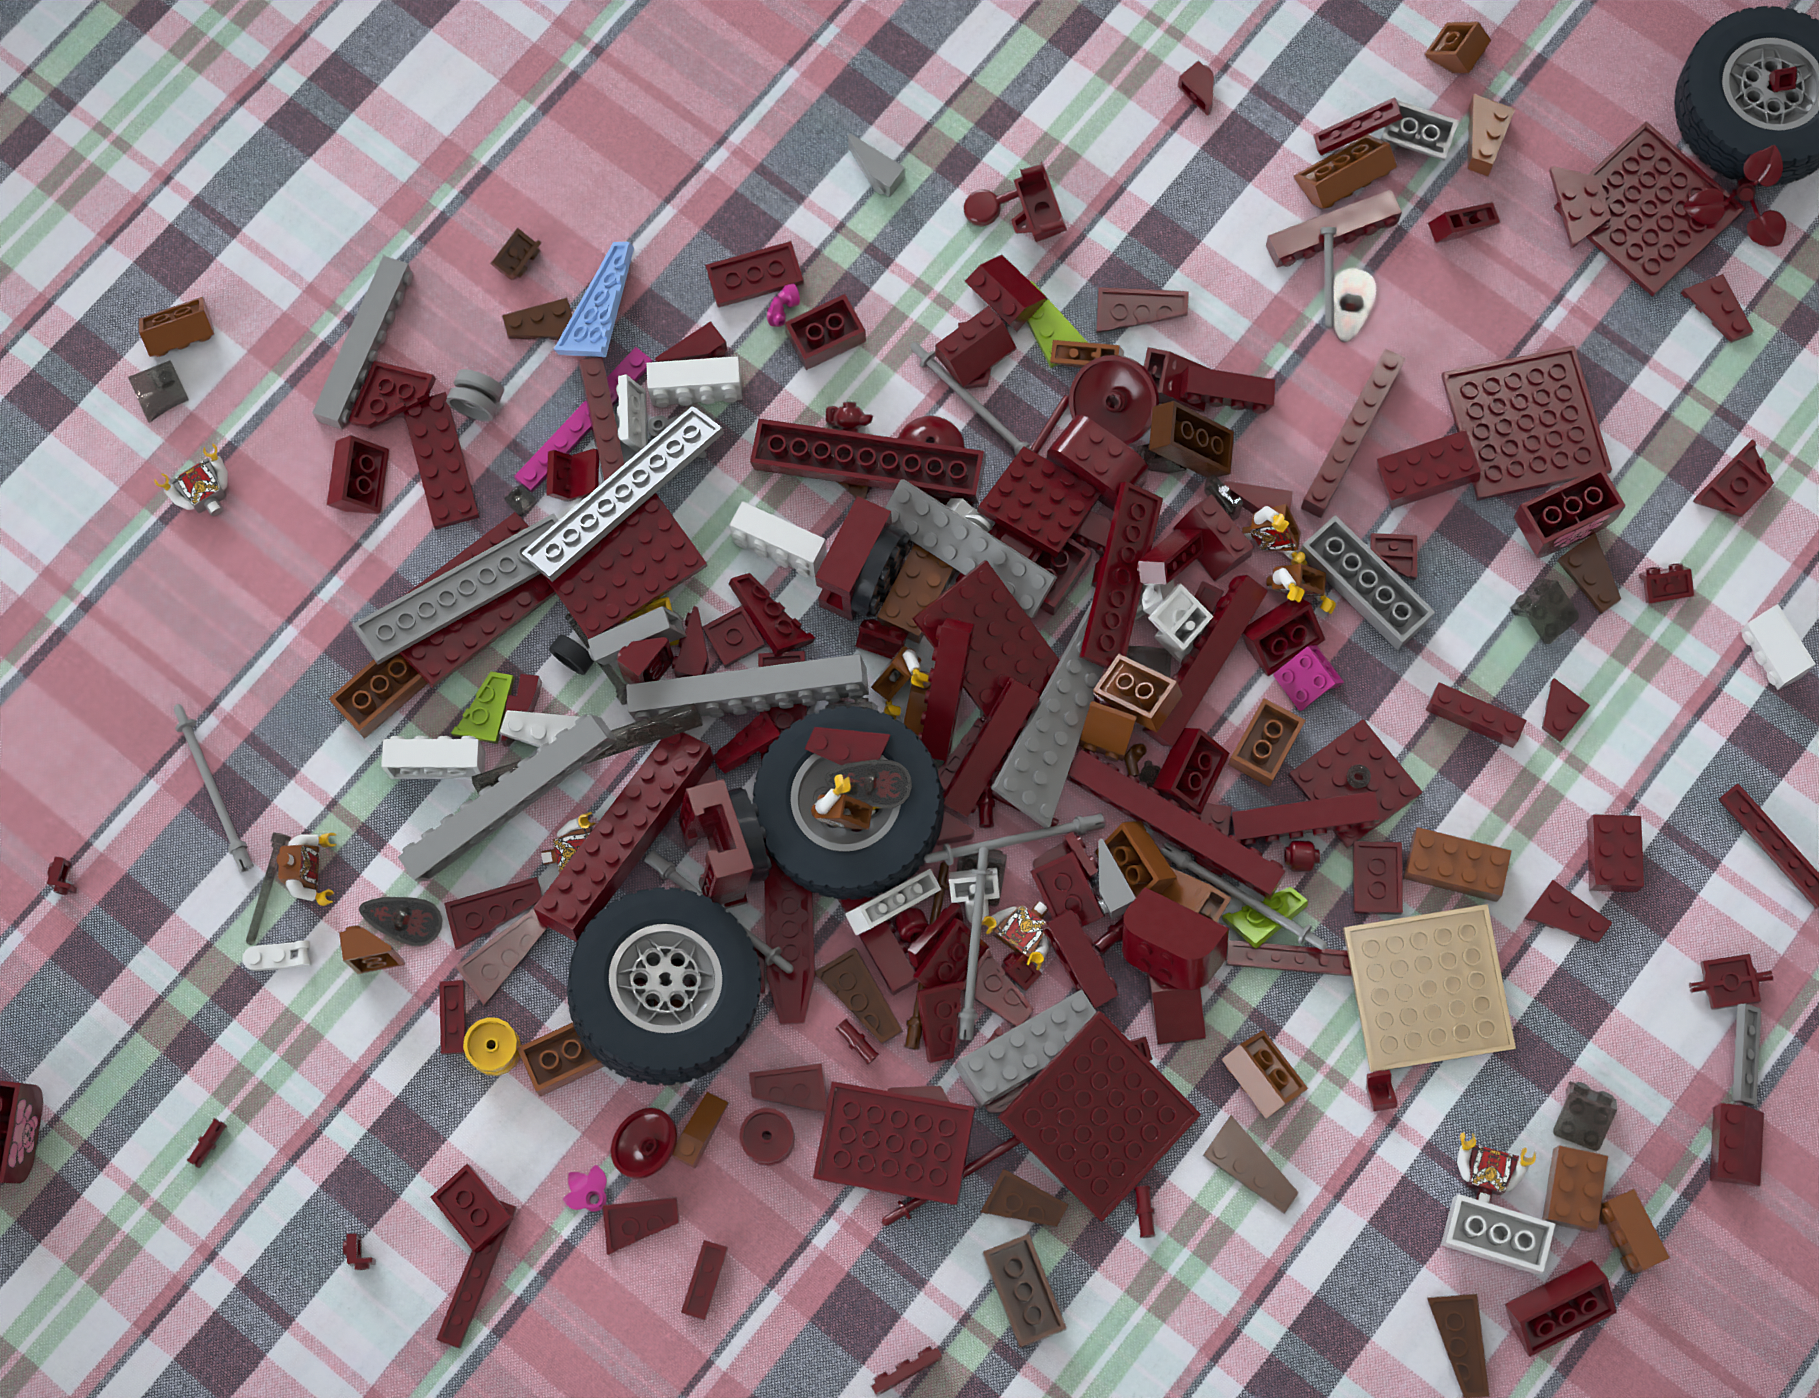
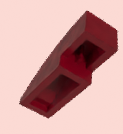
[501,674,542,747]

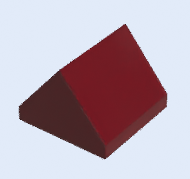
[1768,66,1797,92]

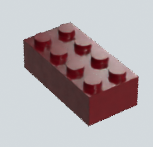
[1377,430,1481,509]

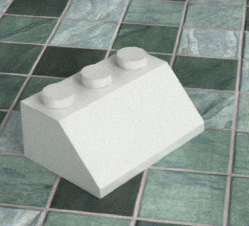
[1741,604,1816,690]

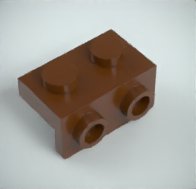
[490,228,542,280]

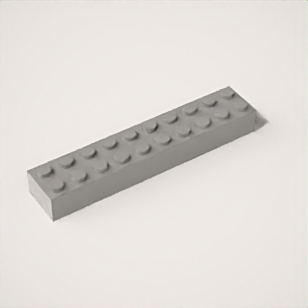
[626,654,869,727]
[398,714,618,881]

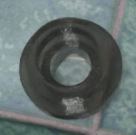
[1347,764,1371,788]

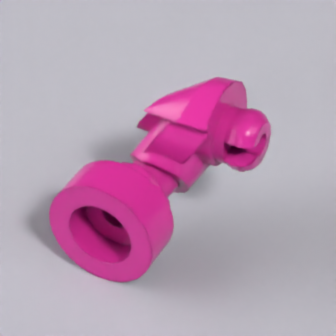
[767,284,800,327]

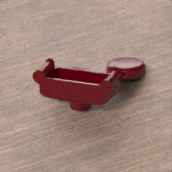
[963,161,1067,242]

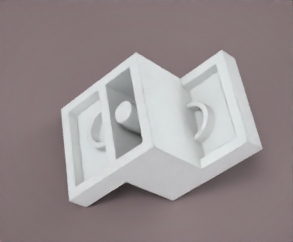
[1148,584,1214,664]

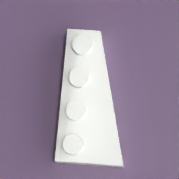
[499,710,604,764]

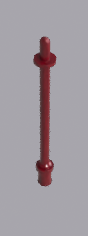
[882,1135,1022,1226]

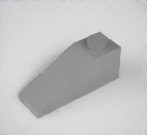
[848,133,905,197]
[1098,839,1136,919]

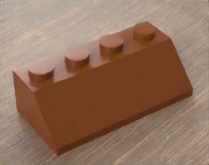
[1294,134,1397,209]

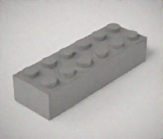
[1300,515,1435,651]
[955,989,1096,1109]

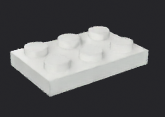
[616,374,648,453]

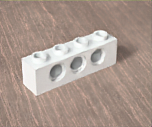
[845,869,941,935]

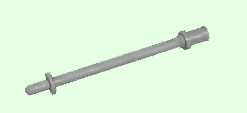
[910,342,1033,456]
[174,704,254,873]
[924,813,1105,865]
[1160,842,1327,950]
[958,847,993,1040]
[645,850,793,973]

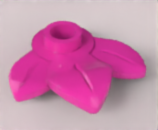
[563,1165,607,1212]

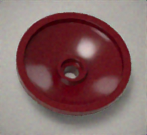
[898,416,964,448]
[611,1108,677,1179]

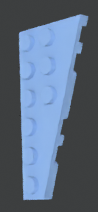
[554,242,634,357]

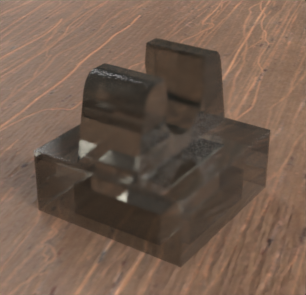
[504,484,537,517]

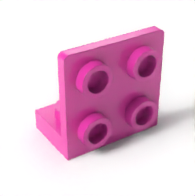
[1273,645,1344,711]

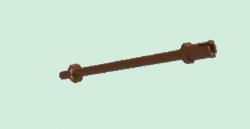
[904,862,950,1050]

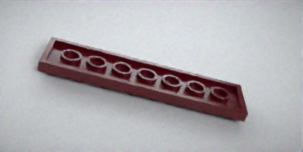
[1079,481,1163,669]

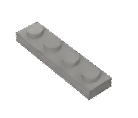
[1732,1004,1761,1105]

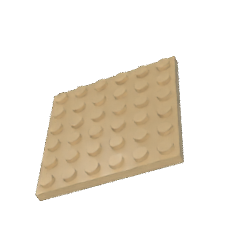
[1343,904,1516,1072]

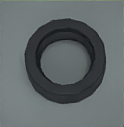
[549,634,595,675]

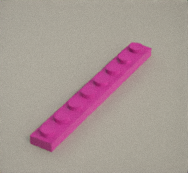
[514,347,653,493]

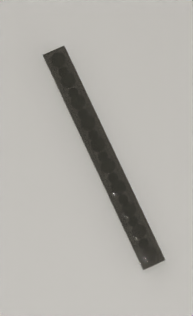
[472,703,703,796]

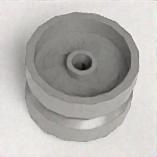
[446,369,505,422]

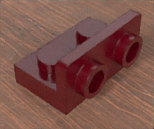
[1639,563,1694,604]

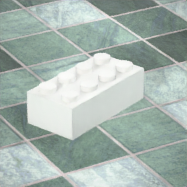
[646,356,743,408]
[730,501,827,578]
[381,736,486,779]
[1441,1194,1555,1275]

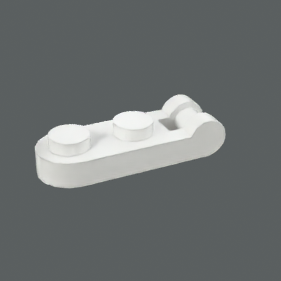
[242,940,310,971]

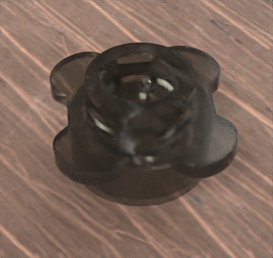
[1139,760,1161,787]

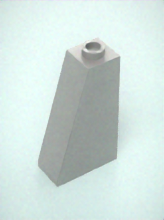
[588,606,686,665]

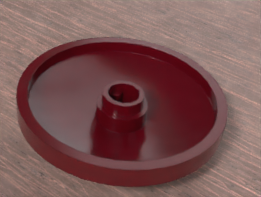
[1069,355,1159,445]

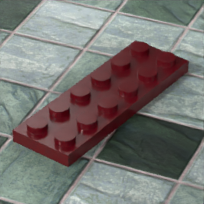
[404,392,480,530]

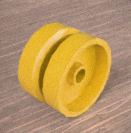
[463,1017,522,1076]

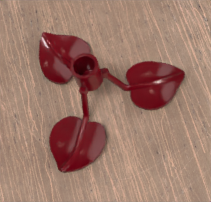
[1683,144,1787,247]

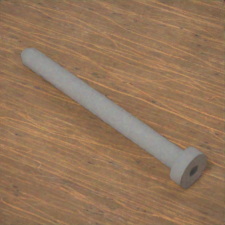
[1321,227,1337,328]

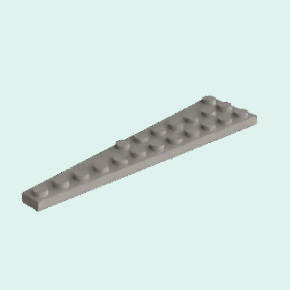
[991,600,1104,828]

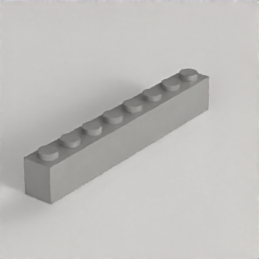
[312,255,413,429]

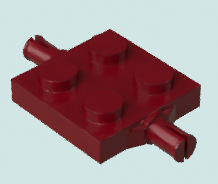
[1689,954,1773,1010]

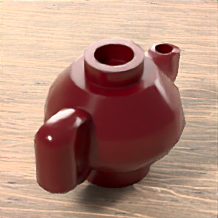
[826,402,873,433]

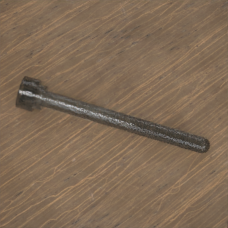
[565,613,628,705]
[246,832,291,945]

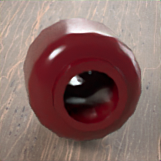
[1284,841,1320,872]
[895,908,929,943]

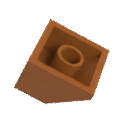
[1424,22,1492,73]

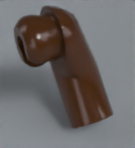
[1124,743,1147,777]

